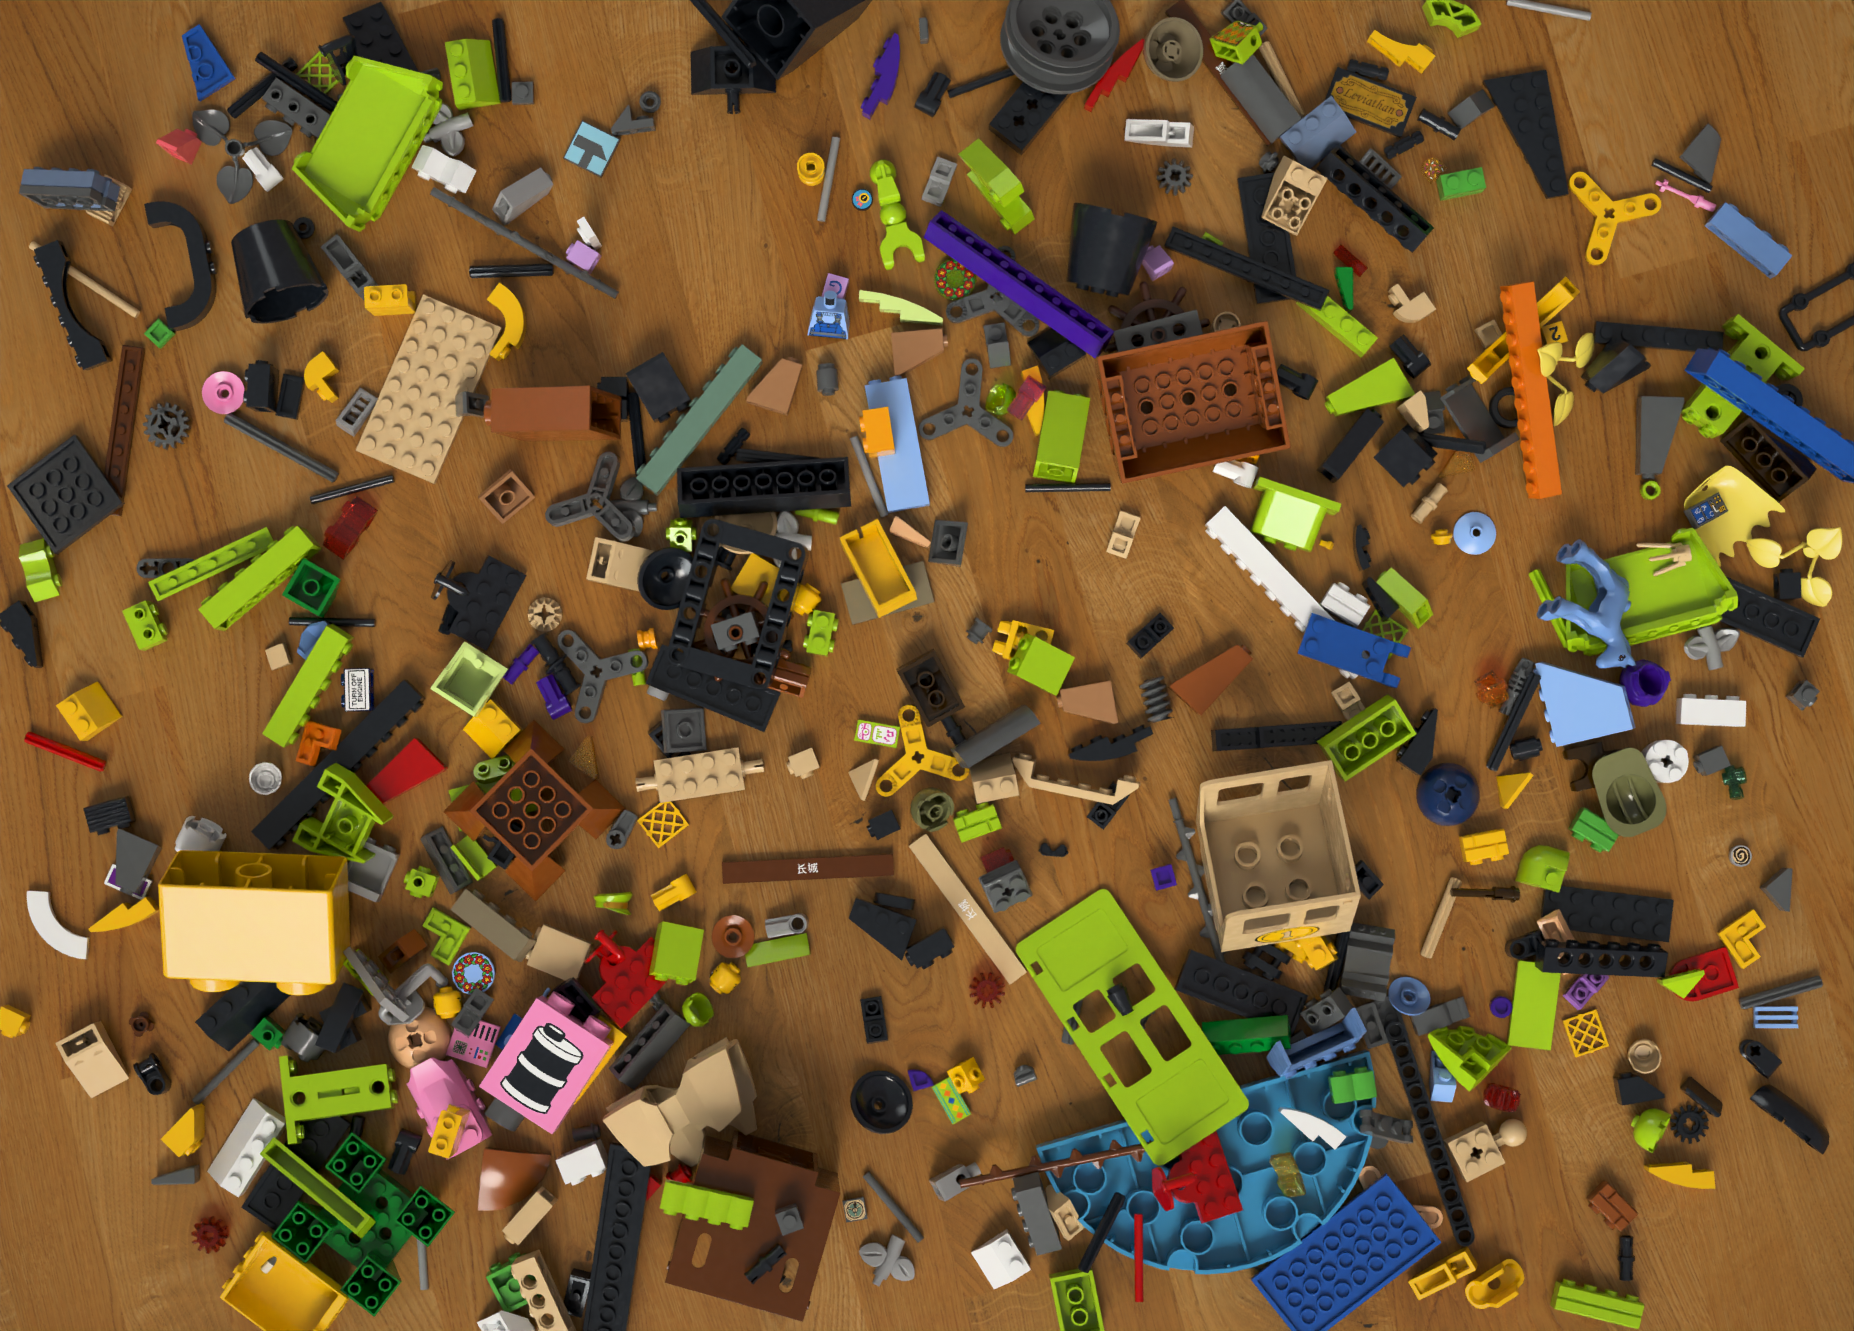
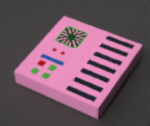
[446,1020,501,1068]

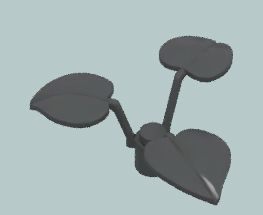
[192,109,293,204]

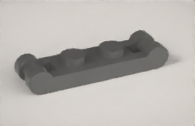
[1360,1110,1413,1144]

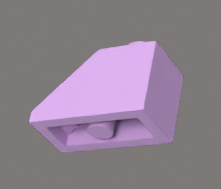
[1142,245,1174,281]

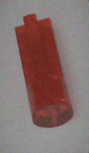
[1333,244,1368,277]

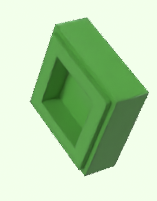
[144,318,175,349]

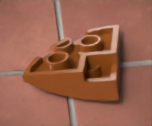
[478,1147,551,1211]

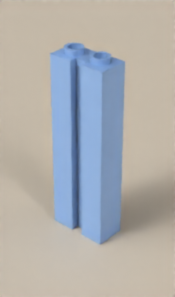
[865,376,930,513]

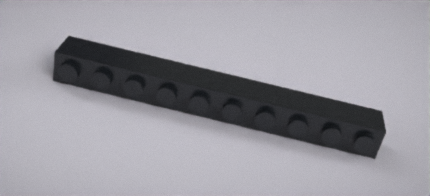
[251,680,426,850]

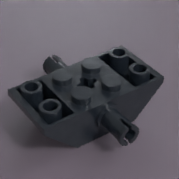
[690,27,776,114]

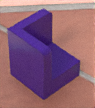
[1150,863,1177,891]

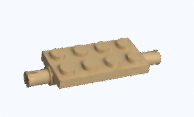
[635,747,764,803]

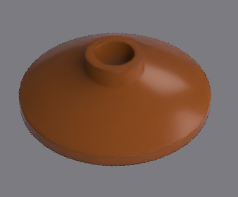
[712,915,755,958]

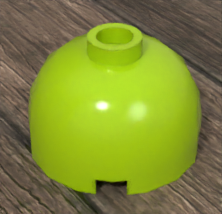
[1631,1108,1671,1153]

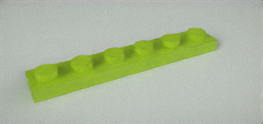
[148,526,274,601]

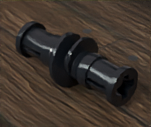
[530,632,582,696]

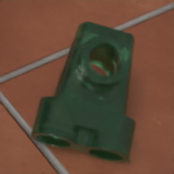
[1722,765,1747,800]

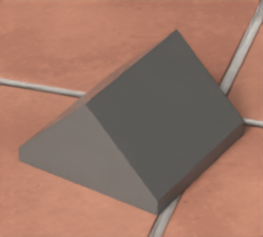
[928,520,968,567]

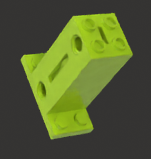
[1681,314,1805,439]
[279,1055,398,1144]

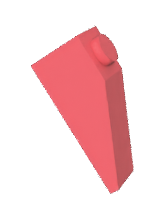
[156,129,202,165]

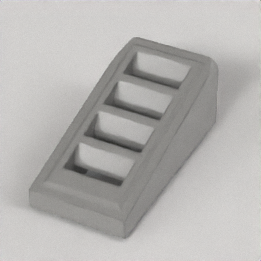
[335,388,378,437]

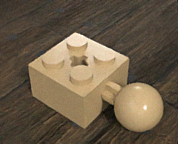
[1443,1119,1527,1182]

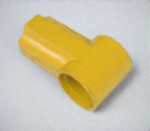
[651,874,697,911]

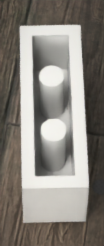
[1676,694,1746,727]

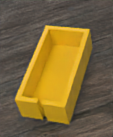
[839,519,917,618]

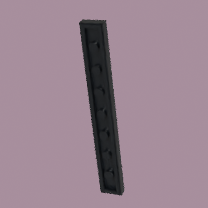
[1164,227,1330,311]

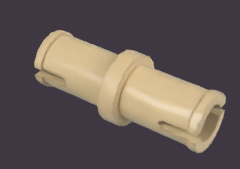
[1411,483,1448,524]

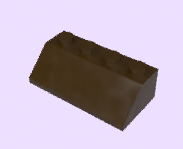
[1720,415,1817,503]

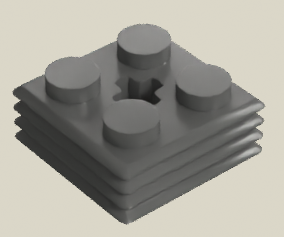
[978,860,1033,913]

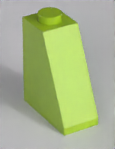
[1376,567,1433,629]

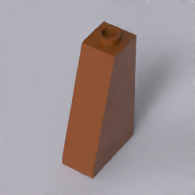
[1168,644,1253,716]

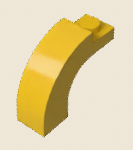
[487,283,526,362]

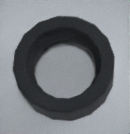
[1489,387,1518,428]

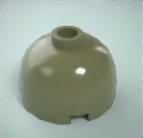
[910,787,954,832]

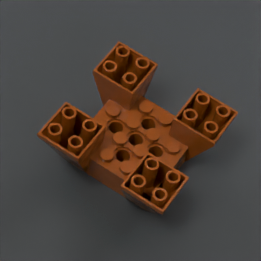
[443,720,626,902]

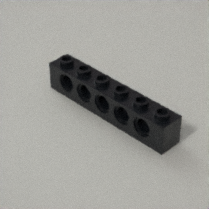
[1316,144,1434,253]
[1535,939,1668,978]

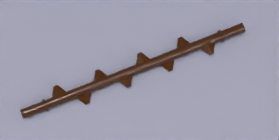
[959,1140,1153,1188]

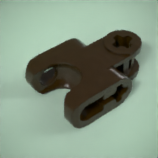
[1562,742,1622,792]

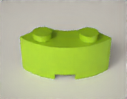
[1422,0,1481,38]
[19,538,62,602]

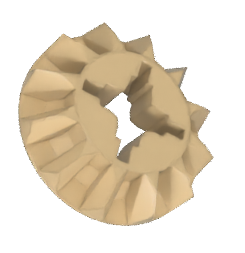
[527,597,562,632]

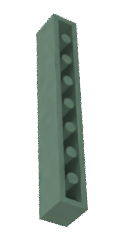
[636,345,763,496]

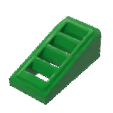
[1334,267,1354,313]

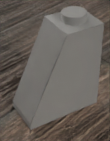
[492,167,553,226]

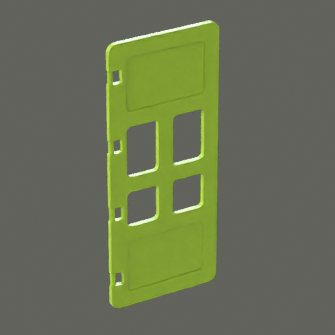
[1016,889,1249,1166]

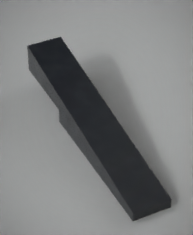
[1211,721,1342,751]

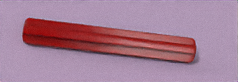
[24,732,106,771]

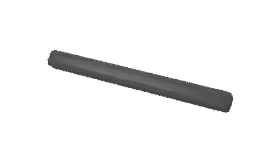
[224,413,339,482]

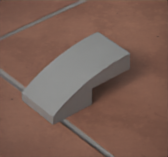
[921,157,957,207]

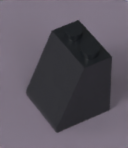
[626,352,692,423]

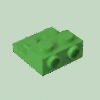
[486,1252,543,1313]

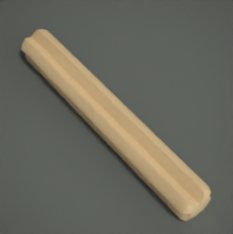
[1259,41,1304,118]
[1420,877,1462,959]

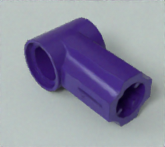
[536,674,573,720]

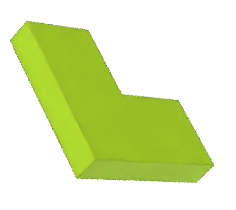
[423,907,471,966]

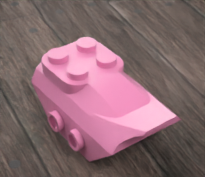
[406,1057,492,1160]

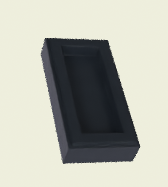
[275,374,305,420]

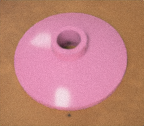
[202,371,245,414]

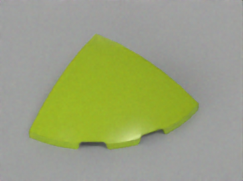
[1428,1026,1512,1092]

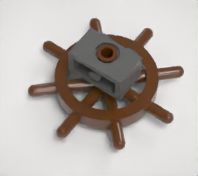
[691,578,794,684]

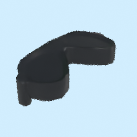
[1038,843,1069,857]

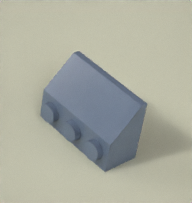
[1280,96,1356,169]

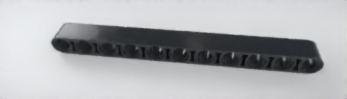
[1384,1020,1475,1246]

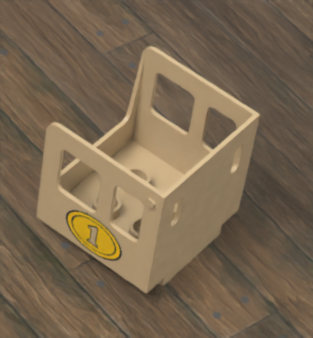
[1196,760,1361,952]

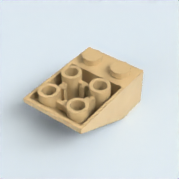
[1261,156,1328,236]
[586,537,654,591]
[55,1021,130,1098]

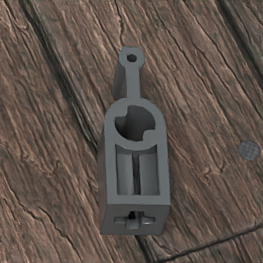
[1409,996,1470,1036]

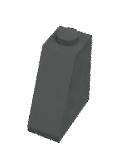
[115,829,162,896]

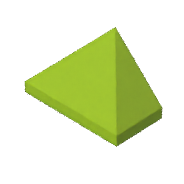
[1657,969,1705,999]

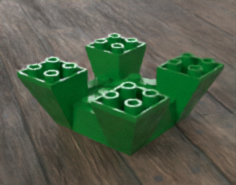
[271,1132,455,1317]

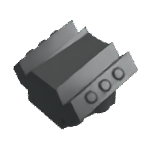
[1339,923,1395,1001]

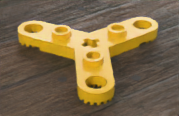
[1568,172,1661,266]
[876,705,969,797]

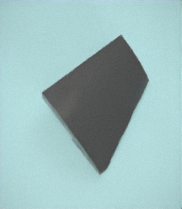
[1679,123,1721,184]

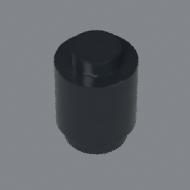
[1509,735,1543,761]

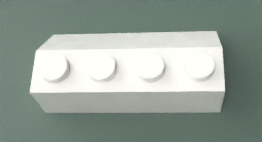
[207,1098,286,1197]

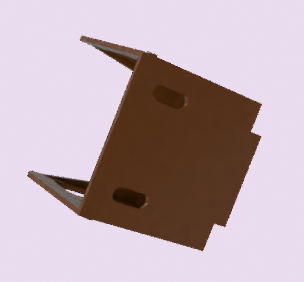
[665,1130,840,1322]

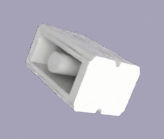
[1319,582,1371,628]

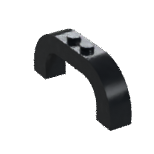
[144,201,217,332]

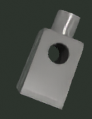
[929,1162,981,1201]

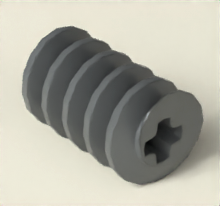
[1139,676,1174,723]

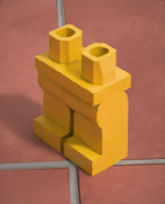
[992,620,1054,660]

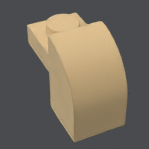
[1388,284,1436,323]

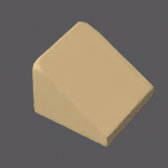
[265,643,292,670]

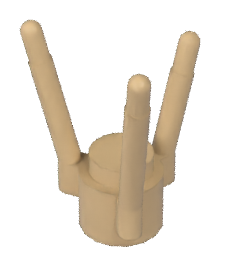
[1636,542,1692,576]

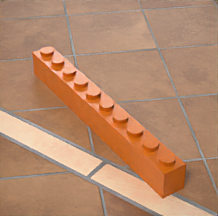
[1500,281,1562,499]

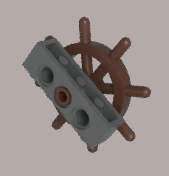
[1104,281,1210,353]

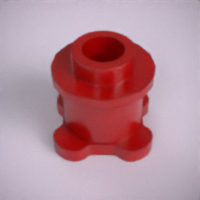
[665,1164,693,1183]

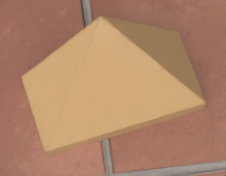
[848,759,879,801]

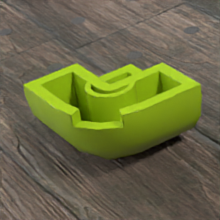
[1515,845,1570,893]

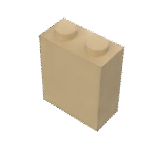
[526,924,593,981]
[502,1186,558,1245]

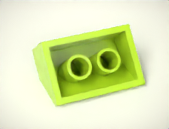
[445,39,501,110]

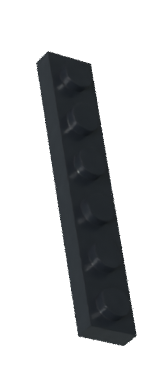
[1594,321,1724,352]

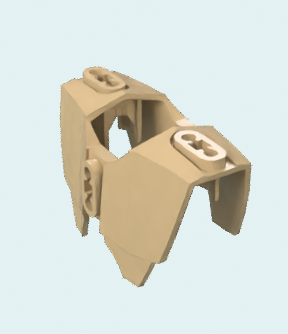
[603,1037,757,1167]

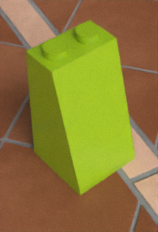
[1033,390,1090,483]

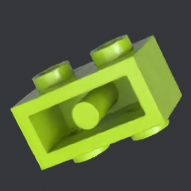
[122,600,168,651]
[803,610,839,657]

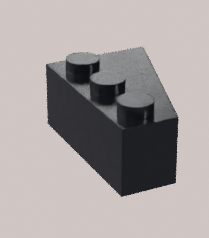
[849,897,917,961]

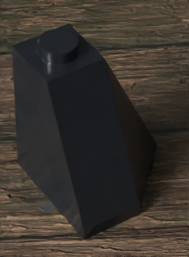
[1581,337,1651,394]

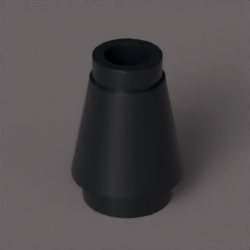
[1106,982,1134,1016]

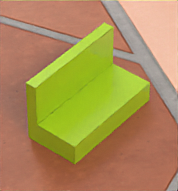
[450,836,498,881]

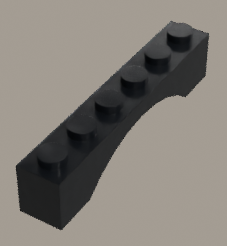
[33,240,112,370]

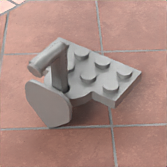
[343,946,448,1025]

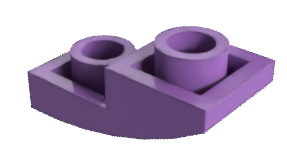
[1562,974,1609,1010]

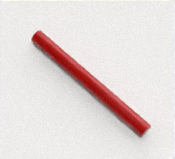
[1134,1213,1144,1302]

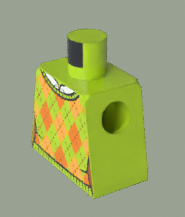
[1210,19,1263,64]

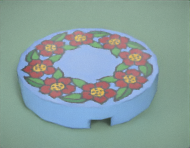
[452,952,496,995]

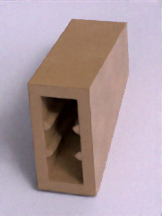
[891,328,948,376]
[746,357,803,416]
[1056,681,1118,724]

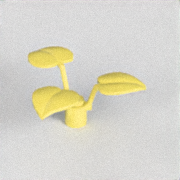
[1537,332,1594,426]
[1747,527,1842,607]

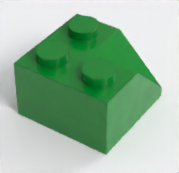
[282,558,341,618]

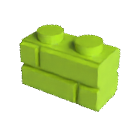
[953,802,1002,843]

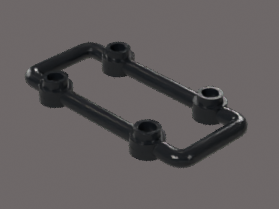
[1779,262,1854,352]

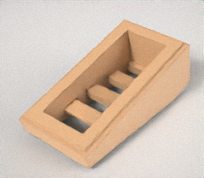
[889,516,931,549]

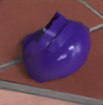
[1619,659,1671,707]

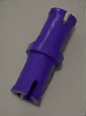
[503,643,539,685]

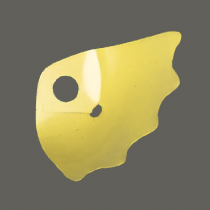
[1684,466,1785,567]

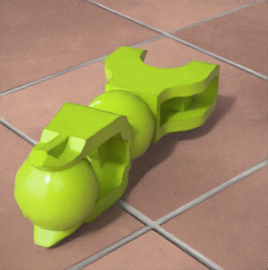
[870,159,925,270]

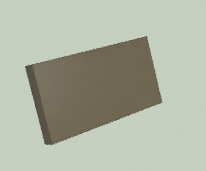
[841,561,934,625]

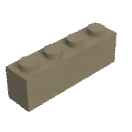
[450,889,537,962]

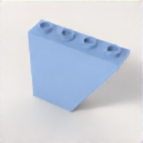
[1533,662,1636,747]

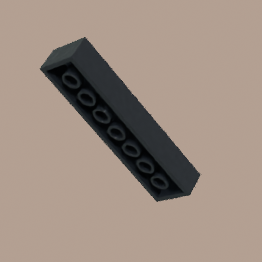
[677,457,851,518]

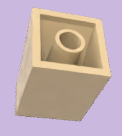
[969,753,1019,804]

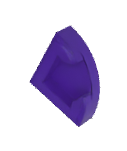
[908,1069,934,1091]

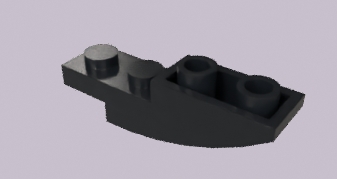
[1068,724,1153,761]

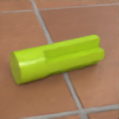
[628,648,646,686]

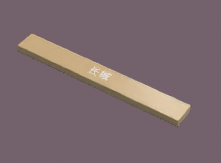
[909,834,1027,984]

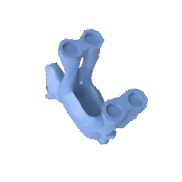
[1536,539,1636,668]

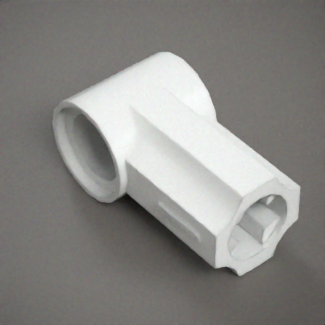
[242,147,284,192]
[1213,460,1259,488]

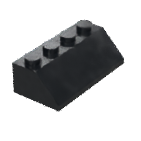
[195,981,291,1052]

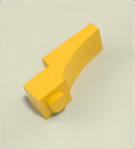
[1367,30,1435,74]

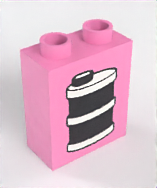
[479,991,614,1134]

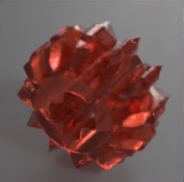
[969,972,1005,1008]
[1483,1083,1521,1112]
[191,1216,229,1254]

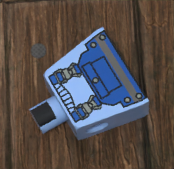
[808,291,850,339]

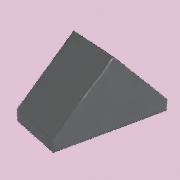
[1448,89,1495,130]
[1760,868,1792,912]

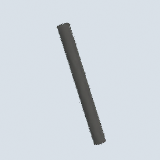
[192,1038,260,1105]
[863,1171,924,1243]

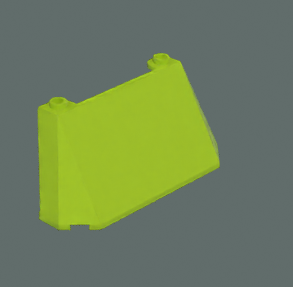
[292,56,443,232]
[1566,527,1738,656]

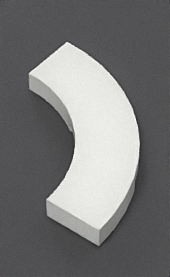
[27,890,90,959]

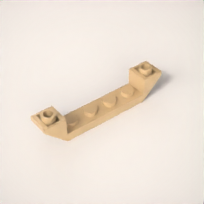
[1012,753,1141,805]

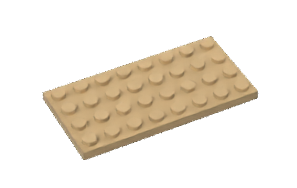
[356,294,502,484]

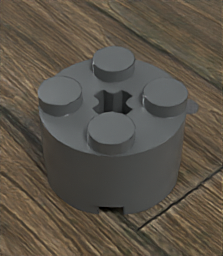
[281,1013,325,1062]

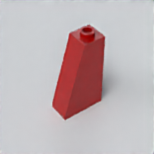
[366,738,448,805]

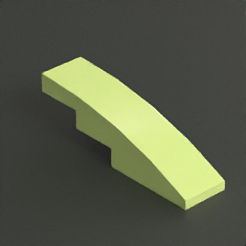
[859,290,943,326]

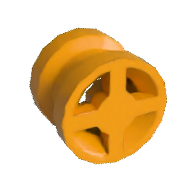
[637,628,658,651]

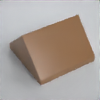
[477,469,535,524]

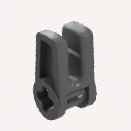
[606,810,638,849]

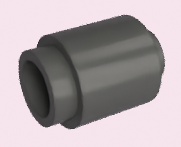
[816,363,839,396]

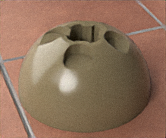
[1143,17,1203,82]

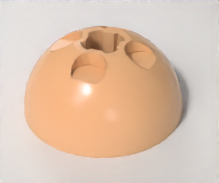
[388,1007,452,1069]

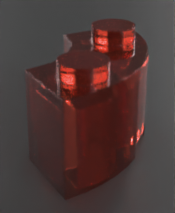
[323,496,378,560]

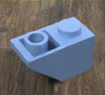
[1429,1051,1456,1102]

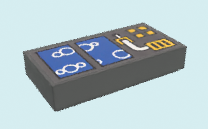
[1684,492,1728,529]

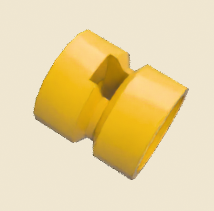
[797,153,825,186]

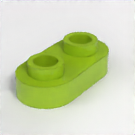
[473,755,515,784]

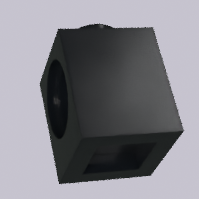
[1773,569,1802,600]
[866,809,901,840]

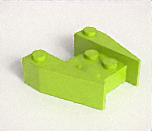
[958,138,1035,235]
[292,763,394,864]

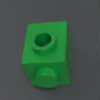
[250,1016,286,1051]

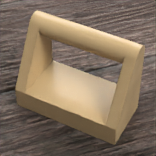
[1397,390,1429,432]
[1046,1185,1085,1241]

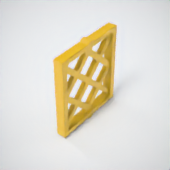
[637,801,689,848]
[1562,1009,1609,1057]

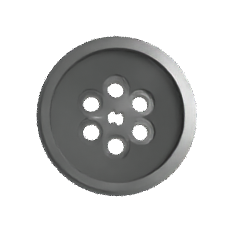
[1000,0,1120,94]

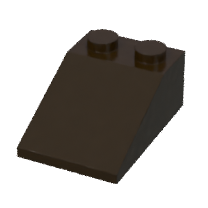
[896,649,965,727]

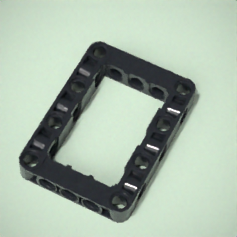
[667,519,809,689]

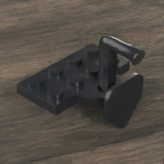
[318,2,419,86]
[431,555,527,651]

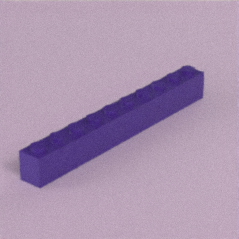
[924,210,1115,359]

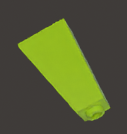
[1324,357,1415,417]

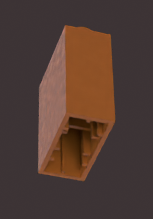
[484,386,621,442]

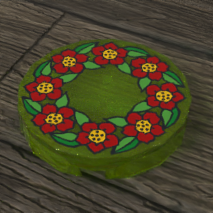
[934,258,976,301]

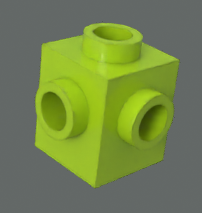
[666,518,697,552]
[404,866,440,898]

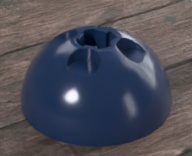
[1416,763,1480,826]

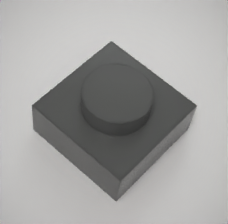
[512,82,534,105]

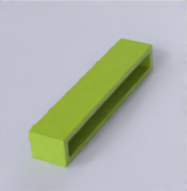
[262,624,354,748]
[260,1137,376,1239]

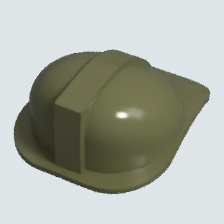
[1592,747,1667,837]

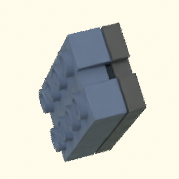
[19,167,120,211]

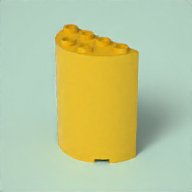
[220,1231,350,1331]

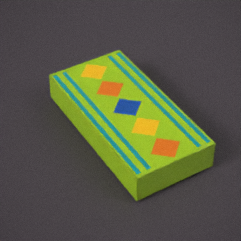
[932,1077,971,1124]

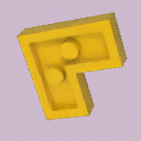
[1717,909,1766,969]

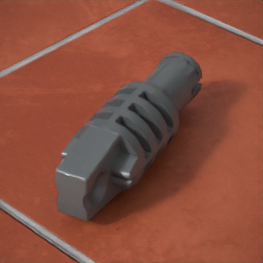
[1498,658,1535,716]

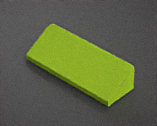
[745,933,811,967]

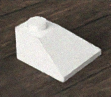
[477,1310,536,1331]

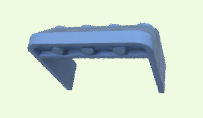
[1266,1008,1367,1079]

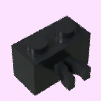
[482,821,523,869]

